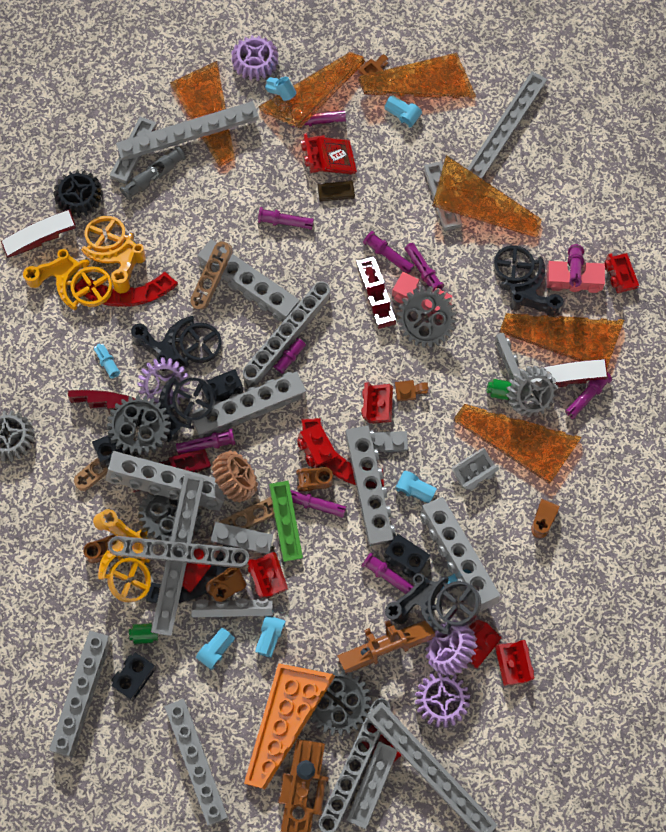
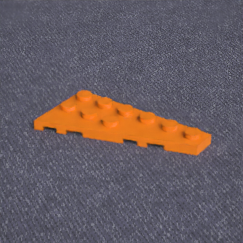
[244,663,335,789]

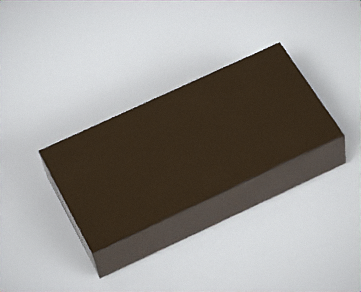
[317,180,355,202]

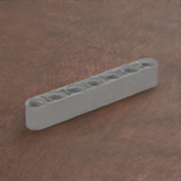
[243,281,330,386]
[108,536,249,568]
[319,698,391,832]

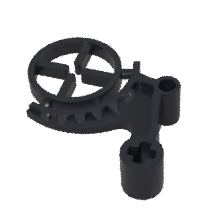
[493,245,564,317]
[131,316,221,371]
[127,375,215,442]
[385,573,481,635]

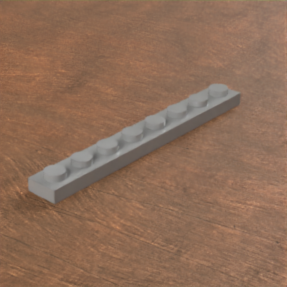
[460,71,547,189]
[116,101,259,161]
[151,474,204,636]
[366,702,498,832]

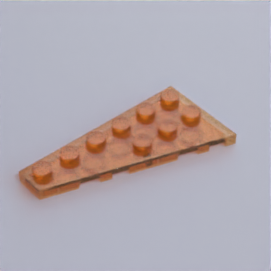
[258,52,365,128]
[358,52,476,99]
[170,61,235,167]
[432,155,542,237]
[499,313,624,367]
[453,404,582,484]

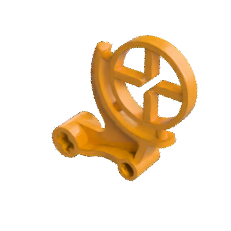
[81,216,146,293]
[23,249,113,311]
[93,509,151,603]

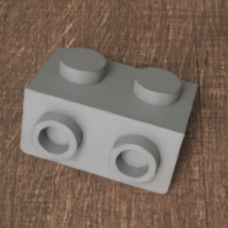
[451,448,499,490]

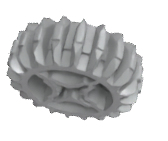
[506,365,558,417]
[0,410,35,462]

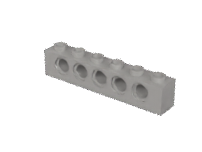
[197,239,300,322]
[191,371,306,438]
[345,425,396,546]
[105,451,225,511]
[420,497,500,611]
[49,630,112,758]
[164,699,229,827]

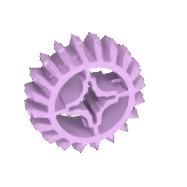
[231,35,279,81]
[137,358,190,405]
[425,620,478,676]
[415,672,470,728]

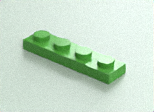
[269,480,303,562]

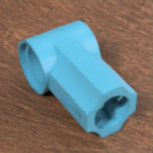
[265,76,297,101]
[384,95,422,128]
[395,471,437,503]
[255,616,286,658]
[196,627,235,670]

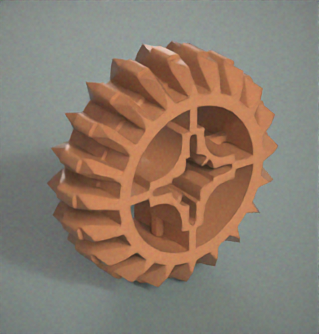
[212,450,258,503]

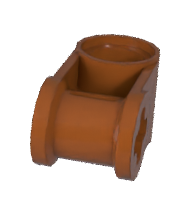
[296,467,333,492]
[531,499,560,539]
[83,535,118,564]
[206,567,247,602]

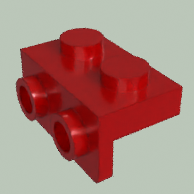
[301,133,325,173]
[604,253,639,294]
[361,382,393,424]
[297,423,338,468]
[182,549,211,593]
[248,552,288,598]
[468,620,502,669]
[495,640,534,686]

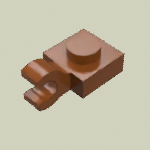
[358,54,389,84]
[395,380,429,402]

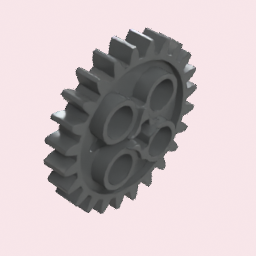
[397,286,458,348]
[107,395,171,457]
[137,493,202,546]
[310,669,372,737]

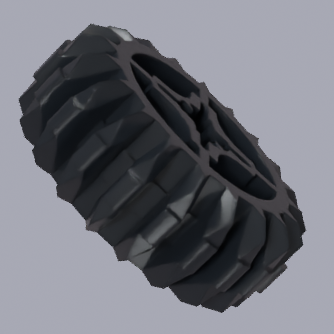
[53,170,103,218]

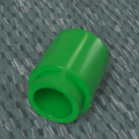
[486,379,512,400]
[129,623,158,645]

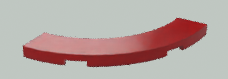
[75,271,178,307]
[301,418,384,489]

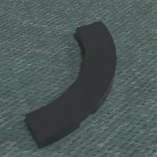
[146,545,241,604]

